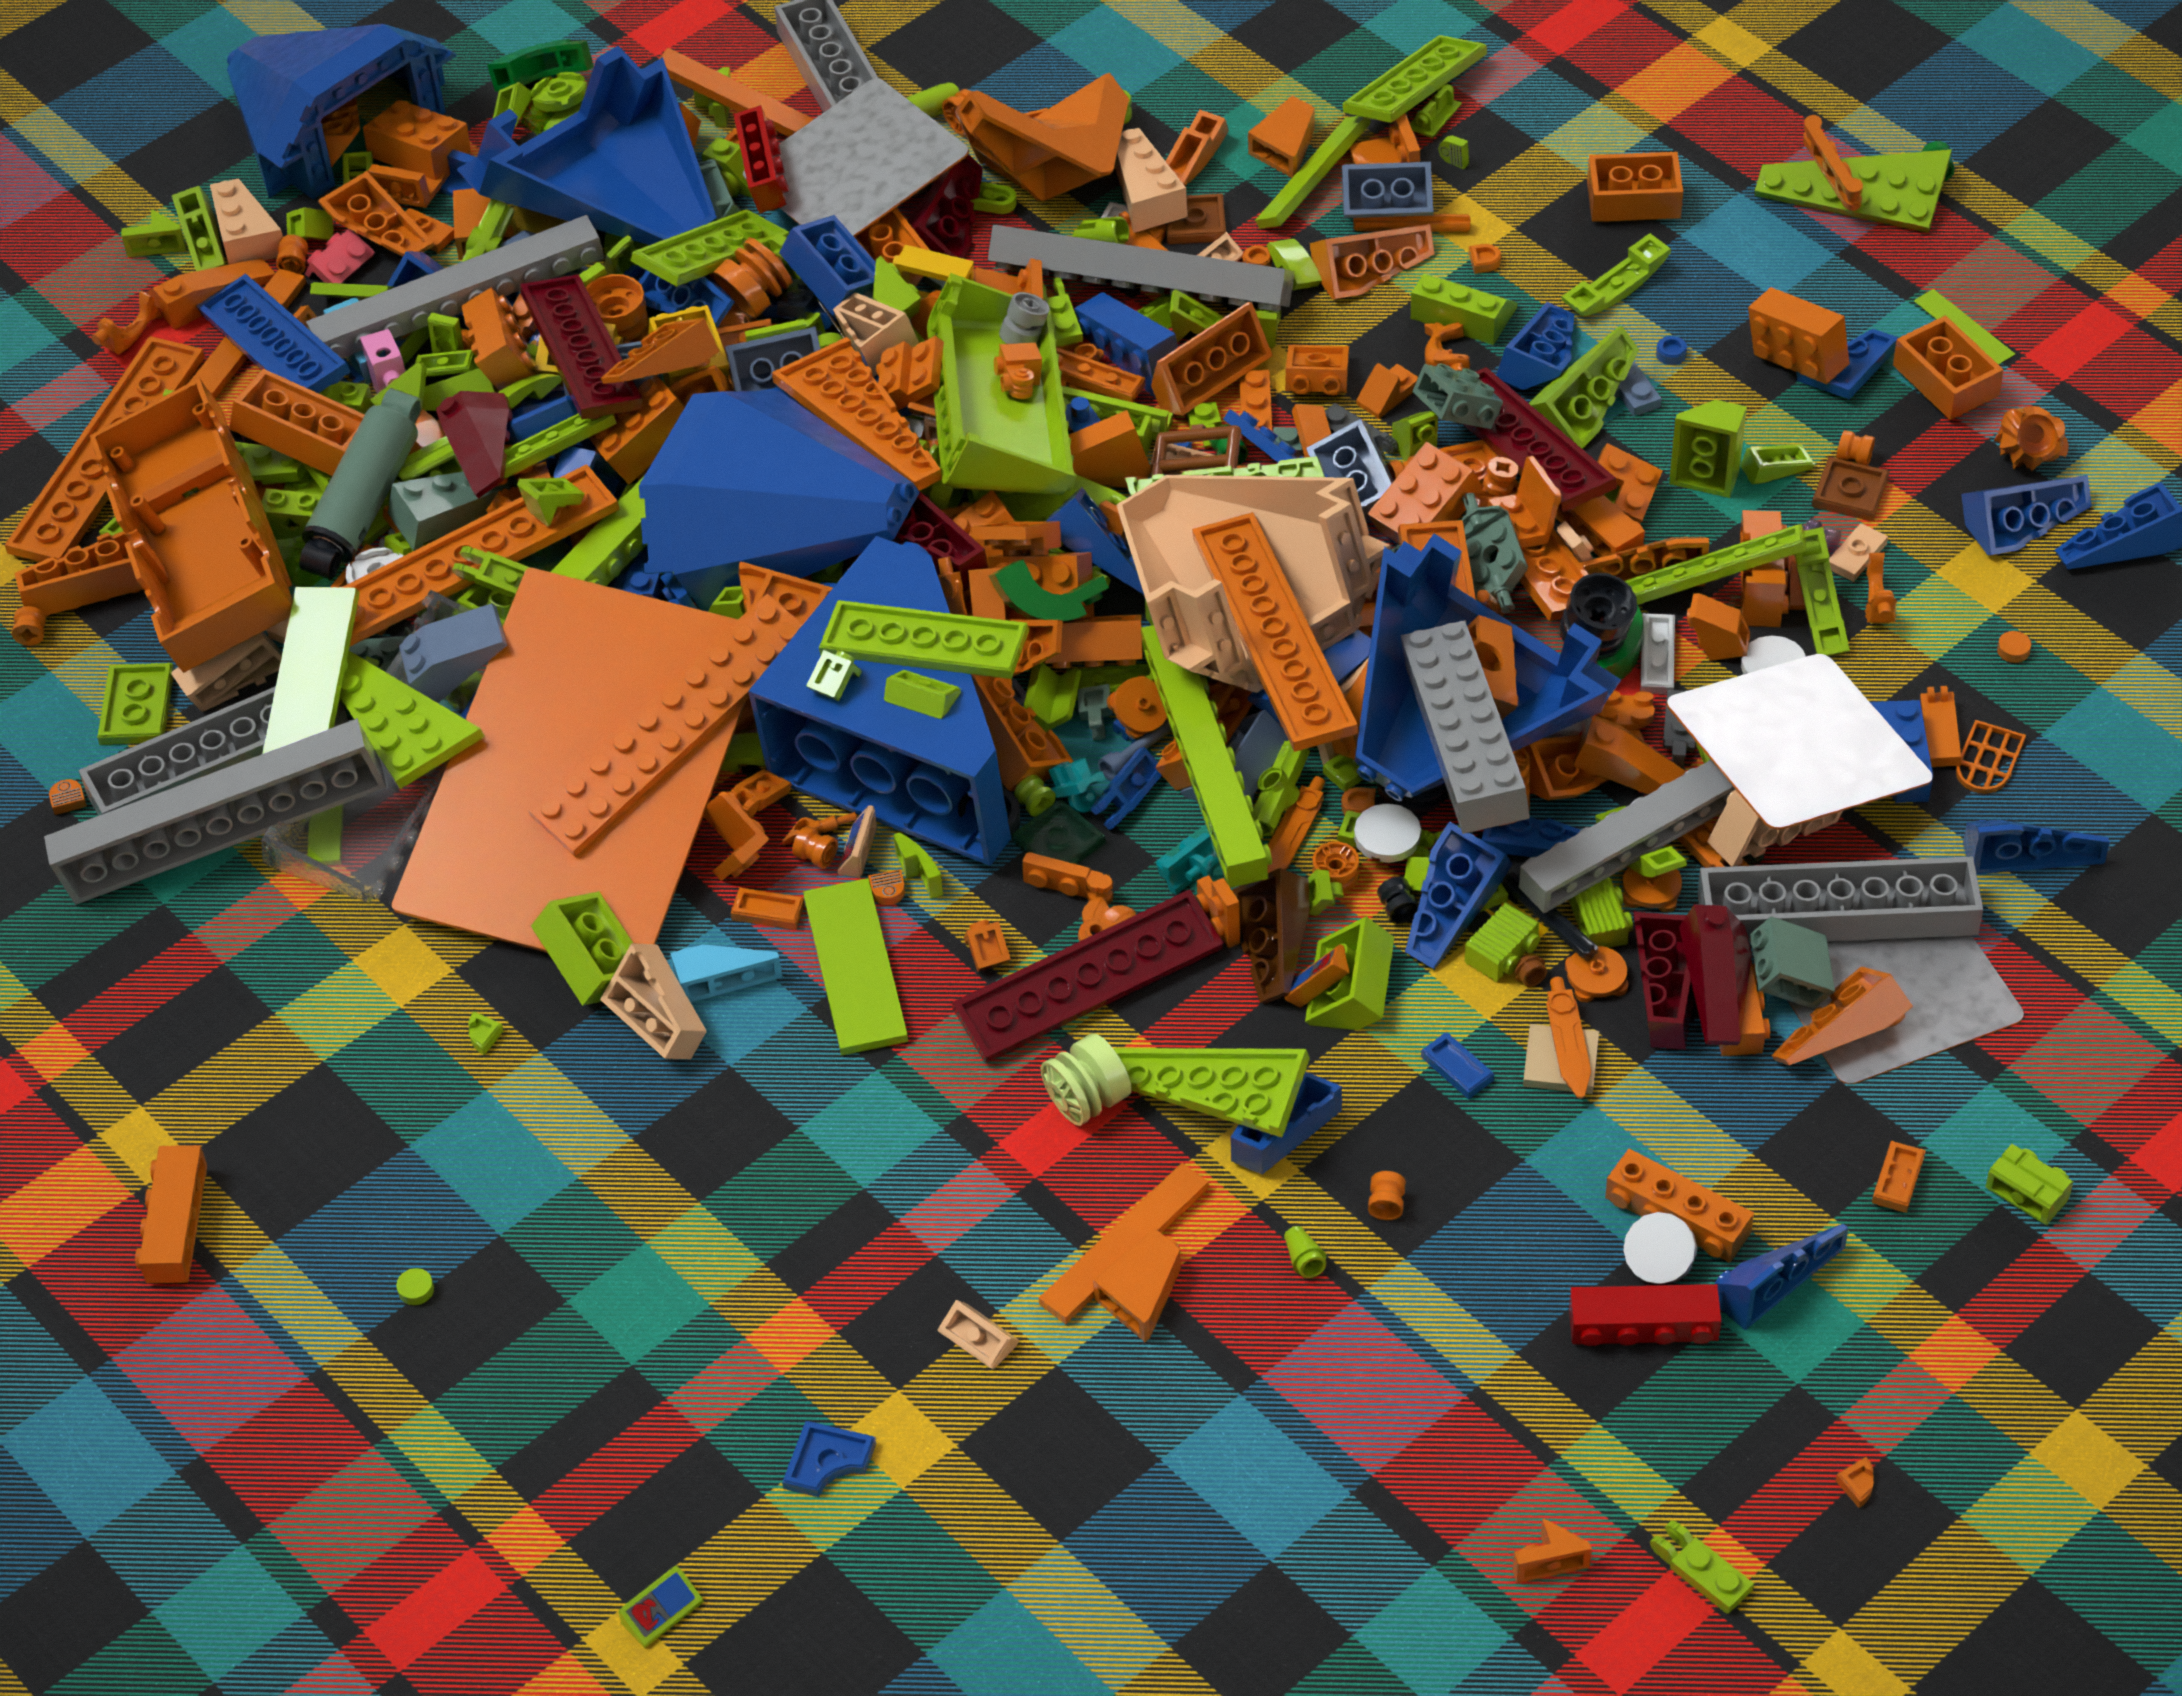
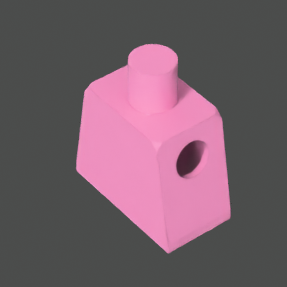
[360,329,406,394]

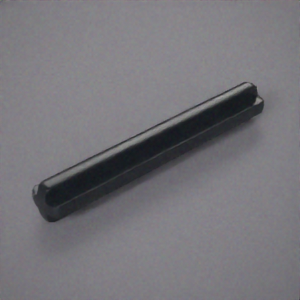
[1502,872,1598,961]

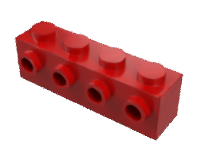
[733,105,789,214]
[1569,1284,1721,1346]

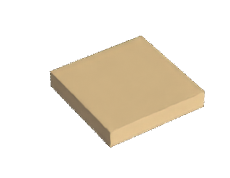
[1523,1024,1599,1094]

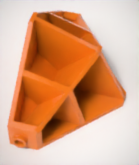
[955,73,1129,201]

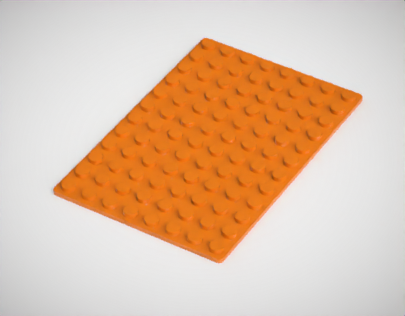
[392,568,746,953]

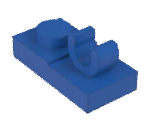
[660,573,697,609]

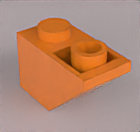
[1687,593,1751,661]

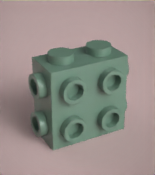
[1412,363,1503,429]
[1750,916,1835,1009]

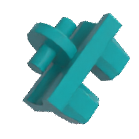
[1048,758,1106,813]
[1156,832,1219,894]

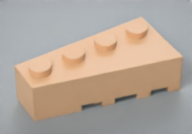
[1114,128,1188,233]
[1707,790,1843,867]

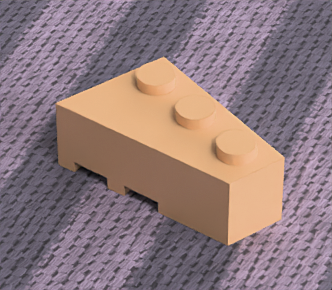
[210,178,283,265]
[832,292,919,377]
[171,631,282,712]
[600,943,707,1059]

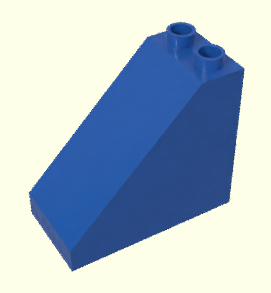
[748,536,1011,866]

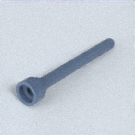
[1098,719,1172,781]

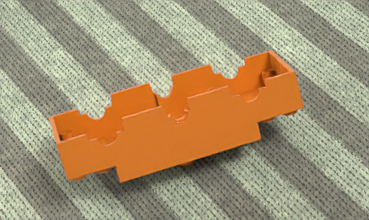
[90,378,293,673]

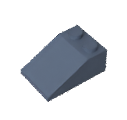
[399,603,507,703]

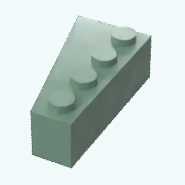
[388,472,518,551]

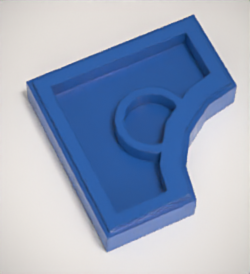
[782,1421,876,1497]

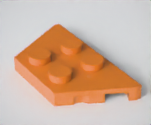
[739,561,833,624]

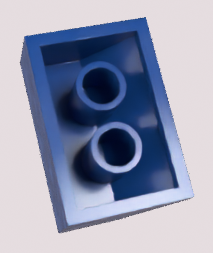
[779,215,876,316]

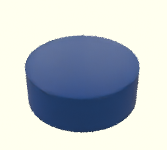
[1656,336,1687,365]

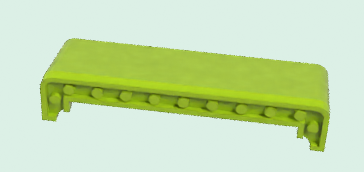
[927,273,1076,495]

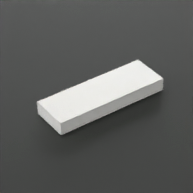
[1640,613,1675,695]

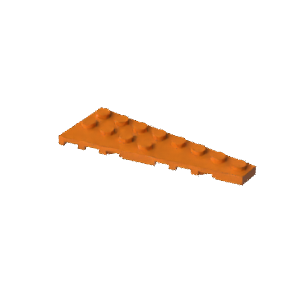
[772,337,942,491]

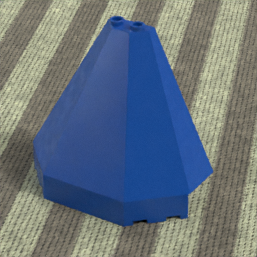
[227,24,457,200]
[457,46,717,245]
[639,391,919,612]
[1355,533,1621,801]

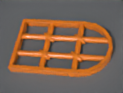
[1956,720,2026,794]

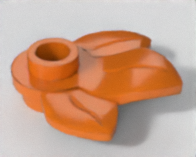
[1078,897,1136,942]

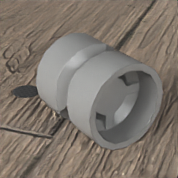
[999,292,1050,345]

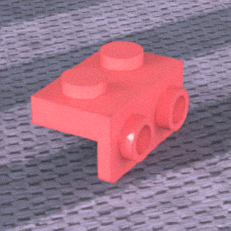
[305,229,375,284]

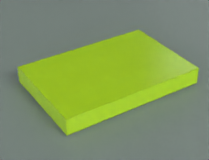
[97,663,175,745]

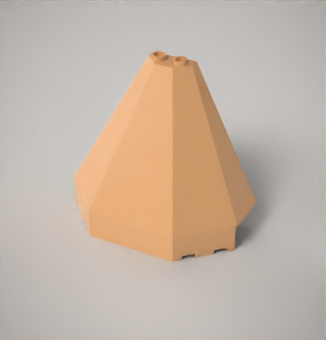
[1116,475,1391,693]

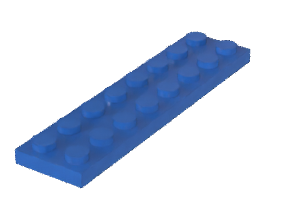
[196,274,351,393]

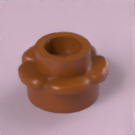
[1515,955,1547,987]

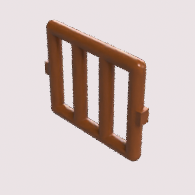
[1151,424,1241,478]

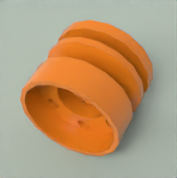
[712,237,793,319]
[586,274,649,342]

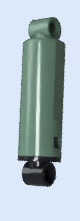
[299,388,422,580]

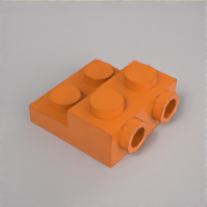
[876,335,944,411]
[1285,344,1349,396]
[971,521,1061,556]

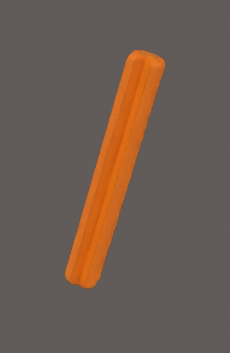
[1353,214,1471,232]

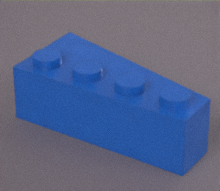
[1074,292,1178,400]

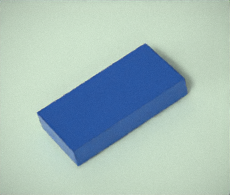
[1421,1032,1494,1100]

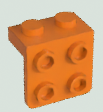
[703,791,769,881]

